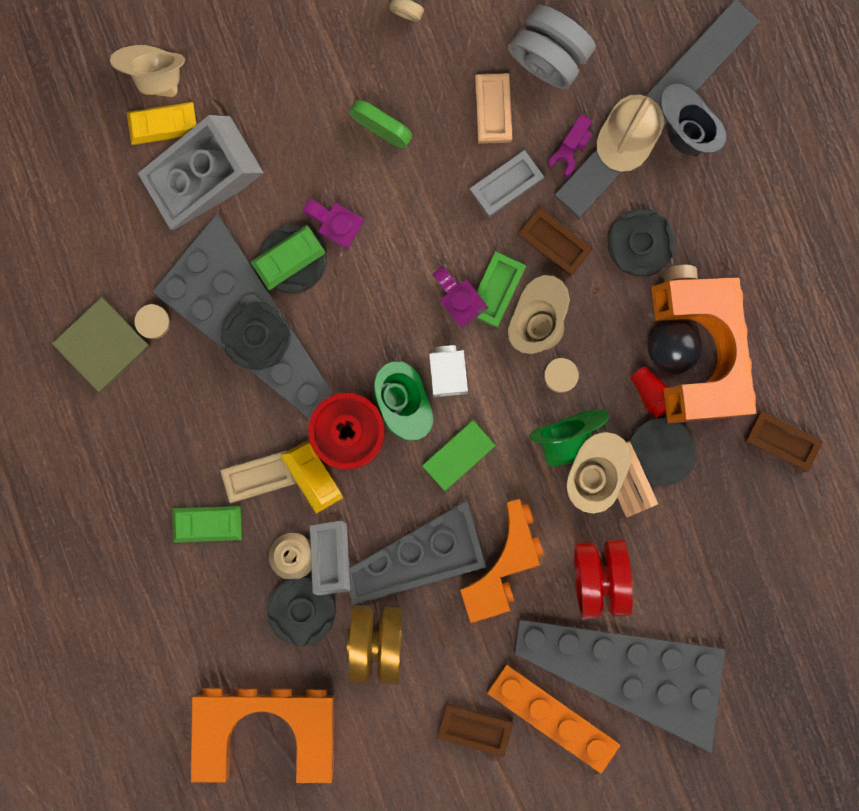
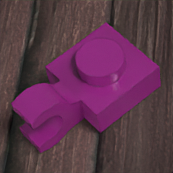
[548,114,593,178]
[302,198,365,250]
[432,266,489,329]

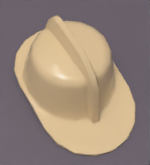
[110,45,185,97]
[597,95,664,172]
[508,275,570,354]
[566,432,632,513]

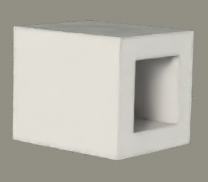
[429,345,468,398]

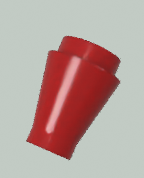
[630,366,670,418]

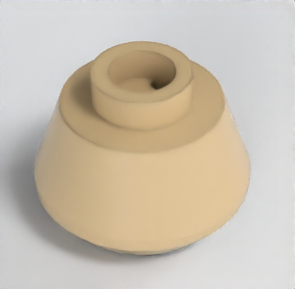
[269,533,312,580]

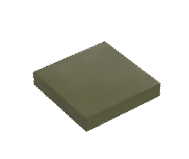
[52,297,150,393]

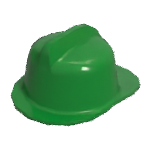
[372,362,433,441]
[529,409,609,467]

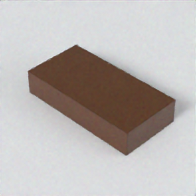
[518,207,593,277]
[744,411,823,472]
[437,703,513,757]

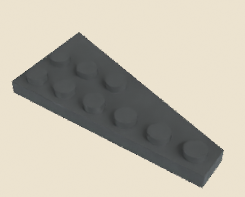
[153,214,333,419]
[514,619,725,753]

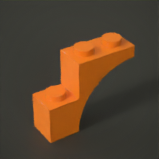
[460,499,544,623]

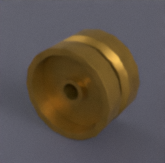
[347,605,402,684]

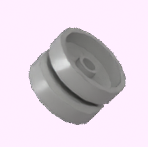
[508,5,596,89]

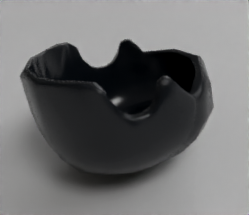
[648,321,701,374]

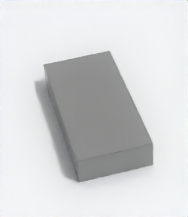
[469,150,544,218]
[310,521,350,596]

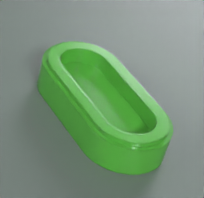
[349,100,412,148]

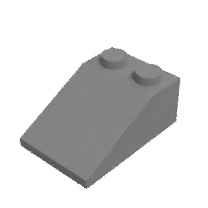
[138,115,263,230]

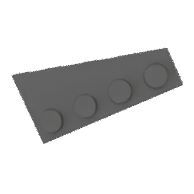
[349,501,486,605]

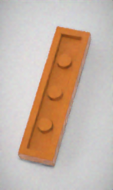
[487,664,621,774]

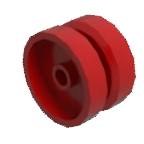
[308,393,385,471]
[574,540,633,619]

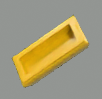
[127,102,197,145]
[280,440,343,514]

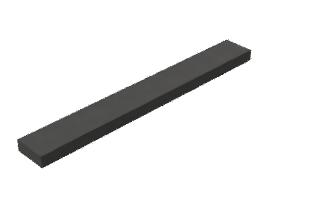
[554,0,760,219]

